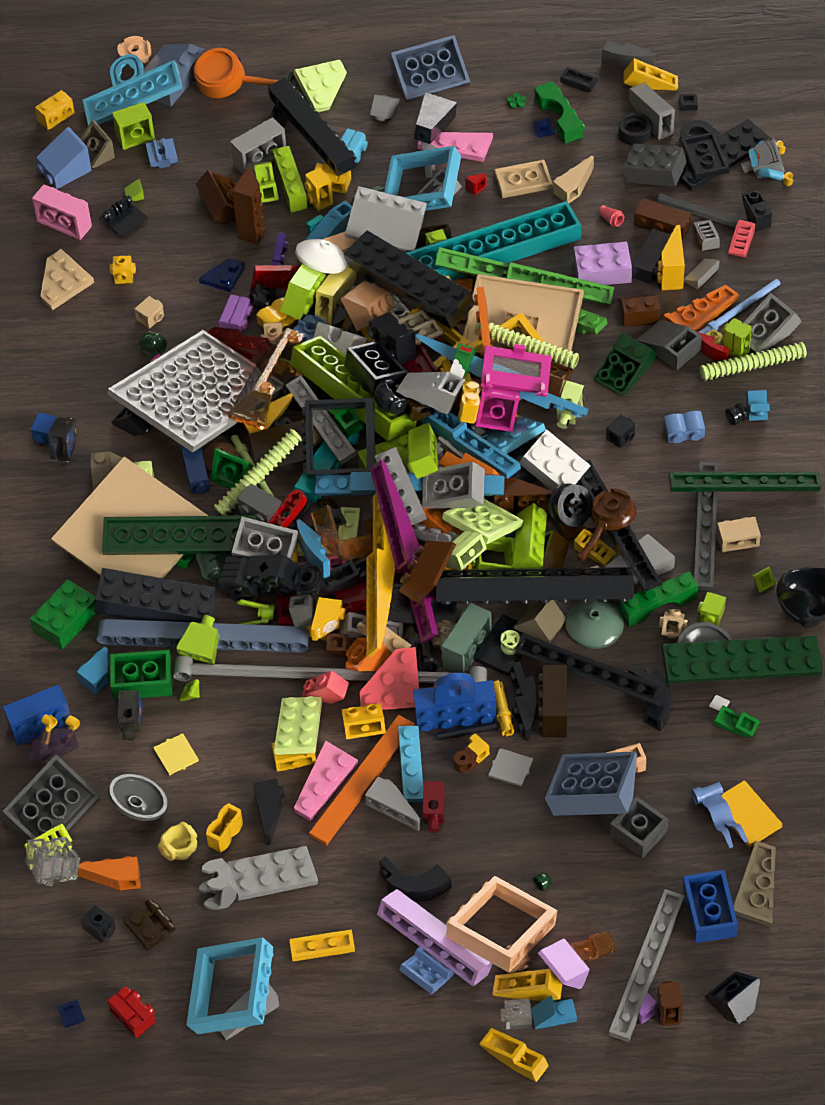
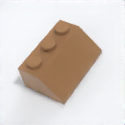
[341,281,395,331]

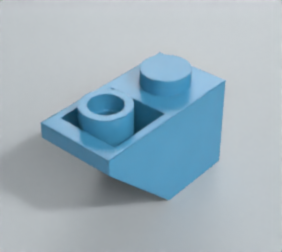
[77,647,110,695]

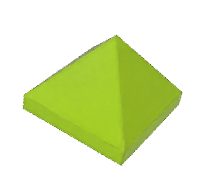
[753,567,776,593]
[180,679,200,702]

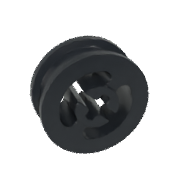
[548,483,593,527]

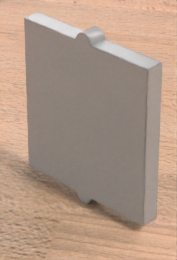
[488,748,533,787]

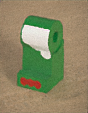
[450,343,476,379]

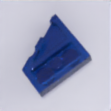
[199,258,246,293]

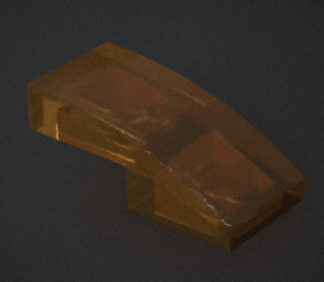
[569,931,616,963]

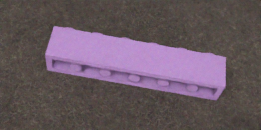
[377,889,492,986]

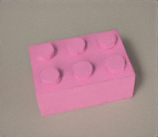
[32,185,92,240]

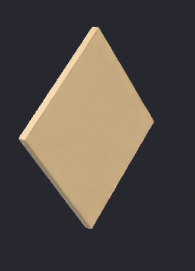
[463,274,584,366]
[51,457,208,578]

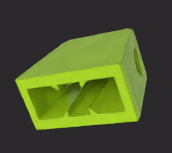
[176,615,219,665]

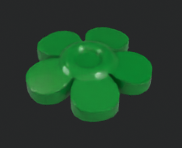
[507,93,527,108]

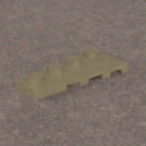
[734,841,776,927]

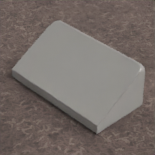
[684,259,719,290]

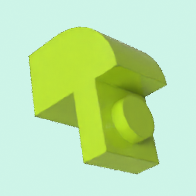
[254,162,279,203]

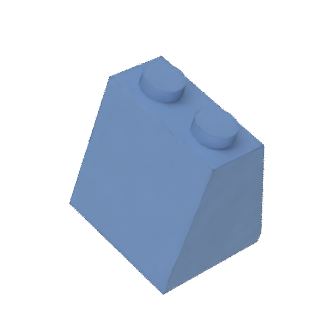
[36,127,92,189]

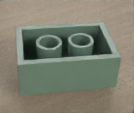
[440,603,492,673]

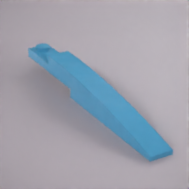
[416,334,589,418]
[420,406,521,479]
[315,472,505,497]

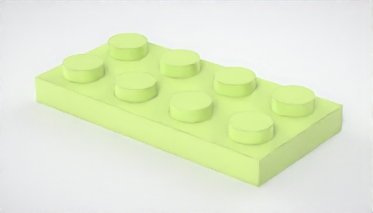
[274,696,322,755]

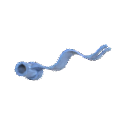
[691,782,748,848]

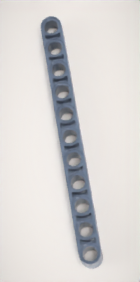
[96,619,309,653]

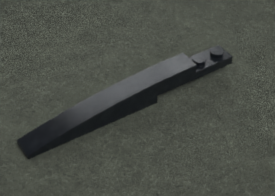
[579,459,662,592]

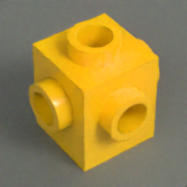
[110,256,136,284]

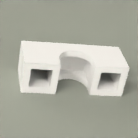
[313,322,367,355]

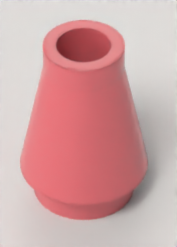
[598,205,625,227]

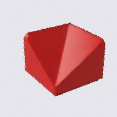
[465,173,487,196]

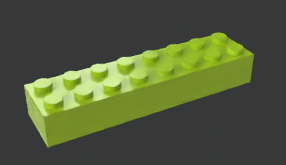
[290,335,417,441]

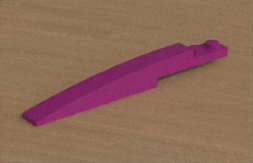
[370,460,439,643]

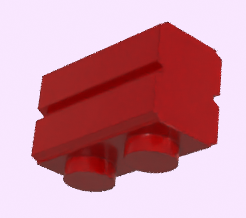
[107,986,155,1038]

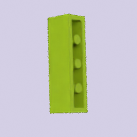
[272,146,308,212]
[407,423,438,479]
[513,503,547,569]

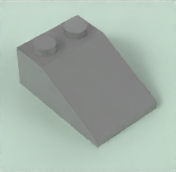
[742,293,802,353]
[422,461,485,508]

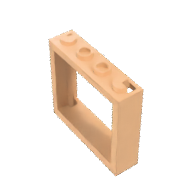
[446,876,558,973]

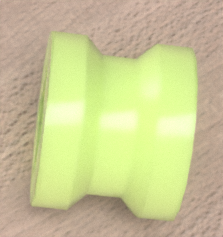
[501,630,520,655]

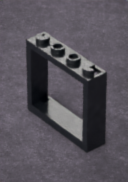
[302,398,376,479]

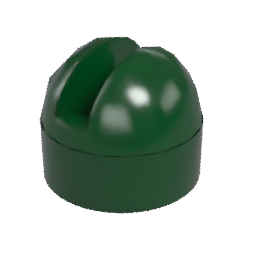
[533,873,551,891]

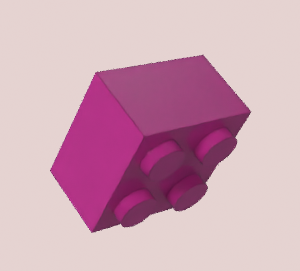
[475,387,520,432]

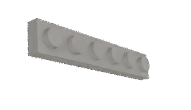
[286,375,357,465]

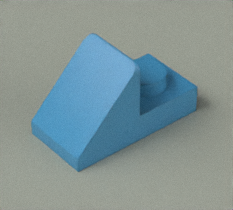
[531,996,577,1029]

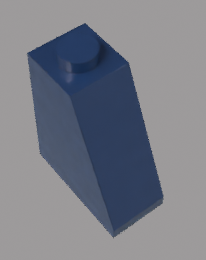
[180,444,210,494]

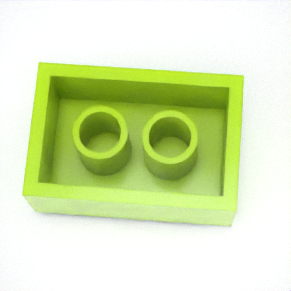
[280,263,326,320]

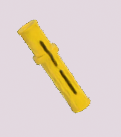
[493,680,514,736]

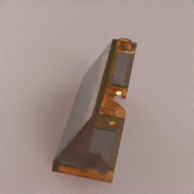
[228,328,305,430]

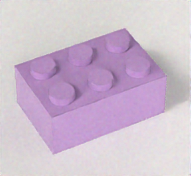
[574,242,632,285]

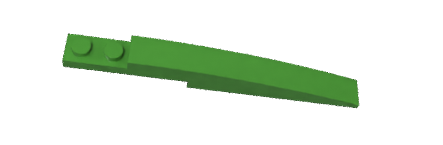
[435,247,614,305]

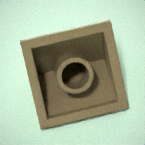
[80,120,115,168]
[514,600,566,643]

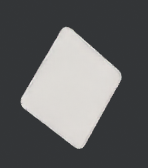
[709,695,730,711]

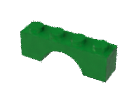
[534,81,585,144]
[620,572,699,628]

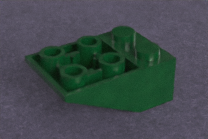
[593,332,657,396]

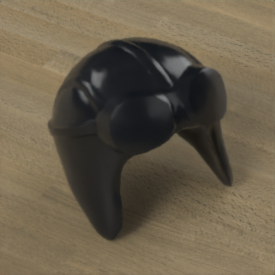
[776,567,825,628]

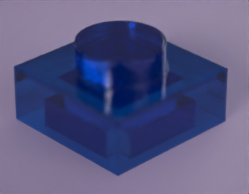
[533,118,555,138]
[57,999,85,1028]

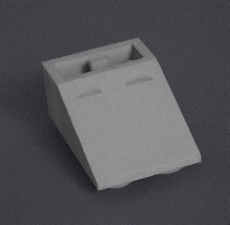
[396,372,465,414]

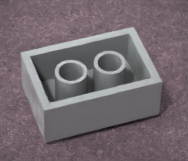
[230,117,286,175]
[232,517,298,560]

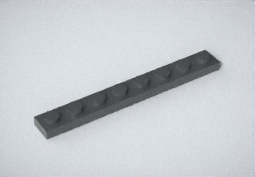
[694,462,719,591]

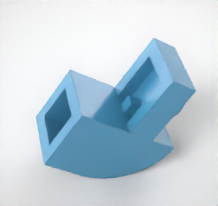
[746,390,770,421]

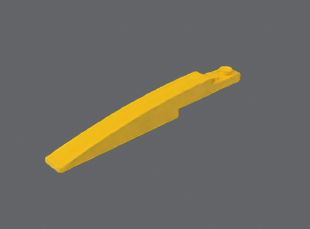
[366,494,395,658]

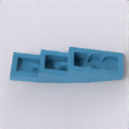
[296,519,330,578]

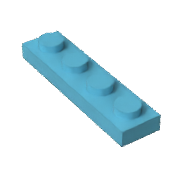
[398,726,423,802]

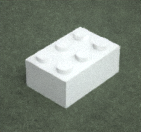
[519,430,590,491]

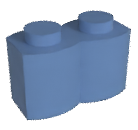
[664,411,705,443]

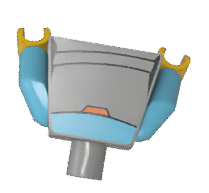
[741,137,793,186]

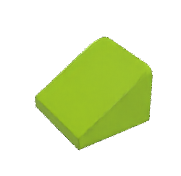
[124,179,144,202]

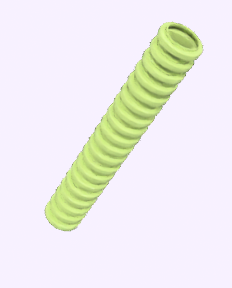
[475,322,579,369]
[700,342,807,381]
[214,429,303,516]

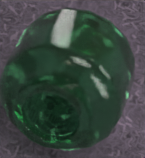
[139,331,167,356]

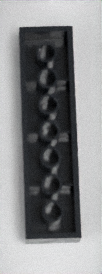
[343,230,475,330]

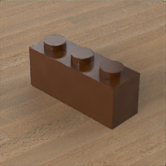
[634,198,692,240]

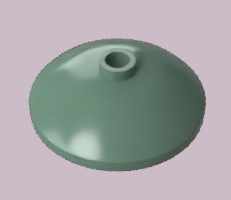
[565,599,624,649]

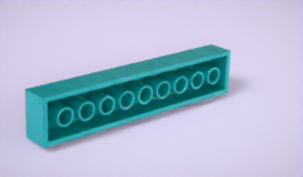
[407,201,581,281]

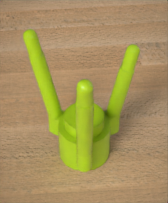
[237,599,275,625]

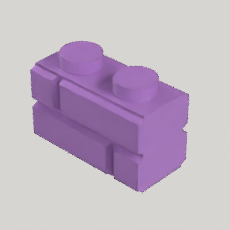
[218,295,253,336]

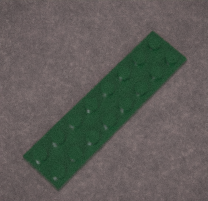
[102,515,257,555]
[661,635,823,684]

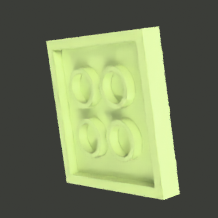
[442,499,523,544]

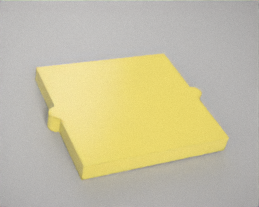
[153,733,199,775]

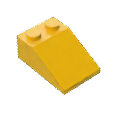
[657,225,685,290]

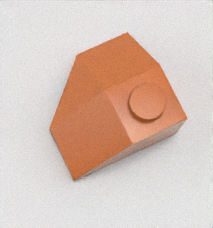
[345,637,391,671]

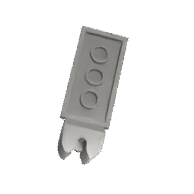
[199,846,318,910]

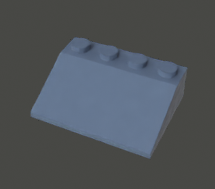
[389,35,470,101]
[144,44,205,107]
[545,751,637,816]

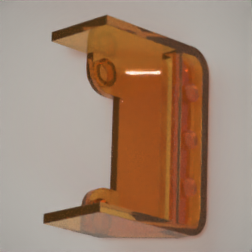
[311,497,373,561]

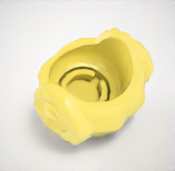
[158,822,197,861]

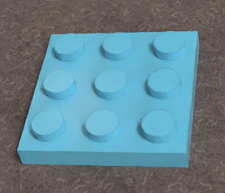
[482,415,546,454]

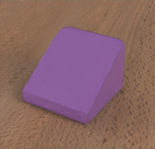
[638,993,657,1025]

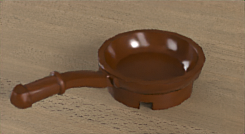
[577,488,637,561]

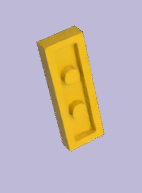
[289,929,355,961]

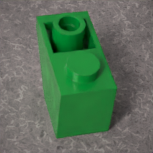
[326,409,362,438]

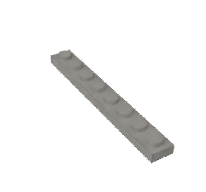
[609,889,685,1042]

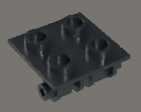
[99,195,148,236]

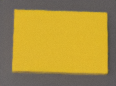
[721,780,782,848]

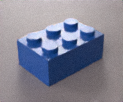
[3,684,70,746]
[682,870,738,943]

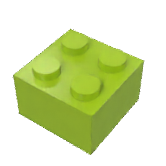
[112,102,155,150]

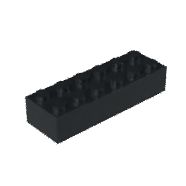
[94,568,217,623]

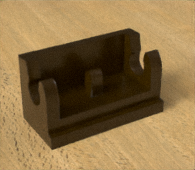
[395,385,431,422]

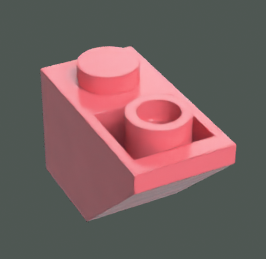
[302,671,349,704]

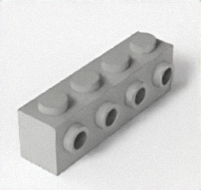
[374,447,427,526]

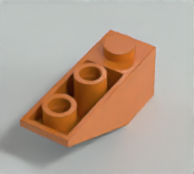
[75,856,141,891]

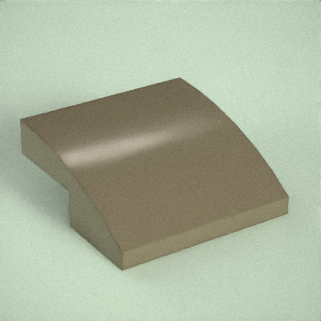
[398,310,443,346]

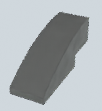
[602,41,656,67]

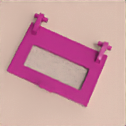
[481,344,552,397]

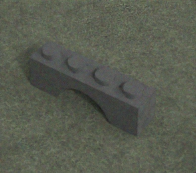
[289,561,319,627]

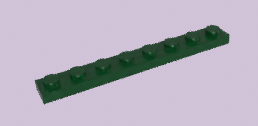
[668,472,821,492]

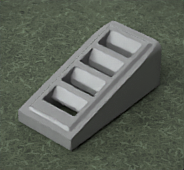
[693,219,720,251]

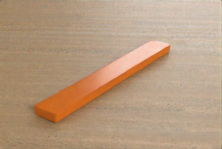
[309,715,416,846]

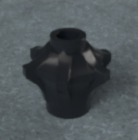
[249,283,277,311]

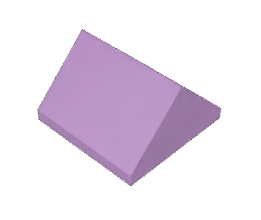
[538,939,590,989]

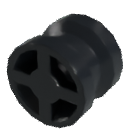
[725,403,748,426]

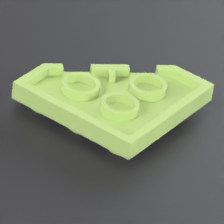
[294,60,347,112]

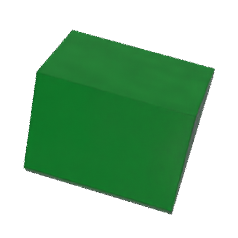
[211,448,253,489]

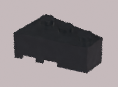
[368,313,417,365]

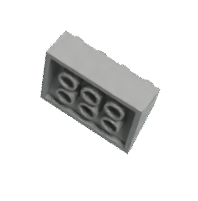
[345,186,427,252]

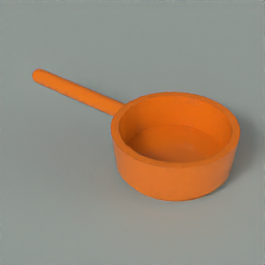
[194,48,290,98]

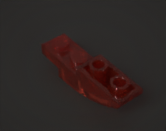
[208,327,271,359]

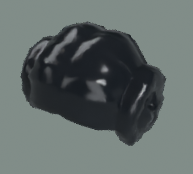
[374,379,407,415]

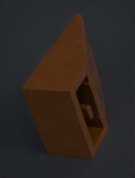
[494,477,552,516]

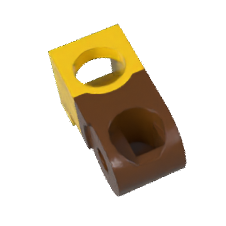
[454,733,490,773]

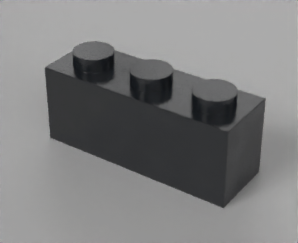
[632,229,671,284]

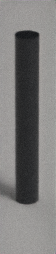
[437,722,497,740]

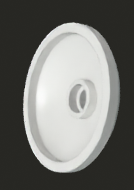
[295,239,347,273]

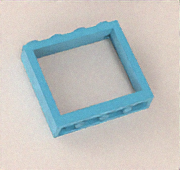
[384,146,461,211]
[186,937,273,1034]

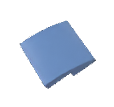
[399,947,455,995]

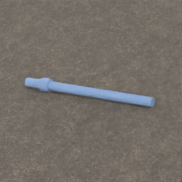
[699,279,780,334]

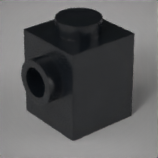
[606,414,635,448]
[81,905,116,943]

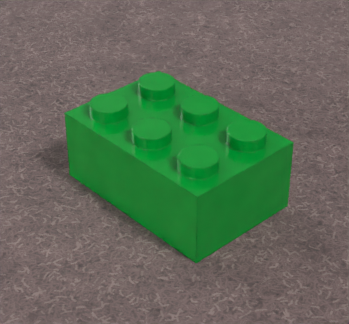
[30,579,97,650]
[110,650,173,700]

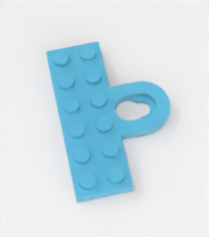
[83,54,183,125]

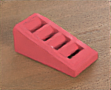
[728,220,755,258]

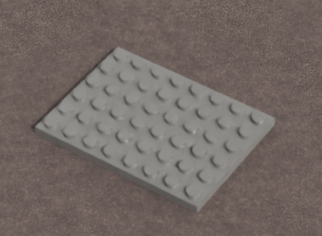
[107,330,284,452]

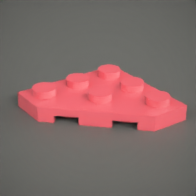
[360,647,419,710]

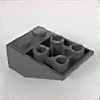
[636,320,702,371]

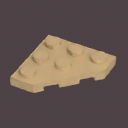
[40,249,94,310]

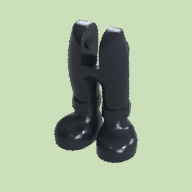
[405,624,439,672]

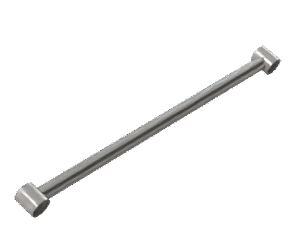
[173,656,487,683]

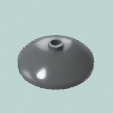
[677,622,732,643]
[108,774,167,821]

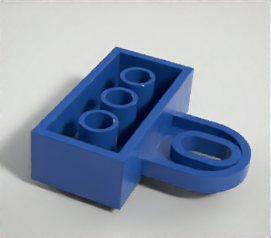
[413,673,496,731]

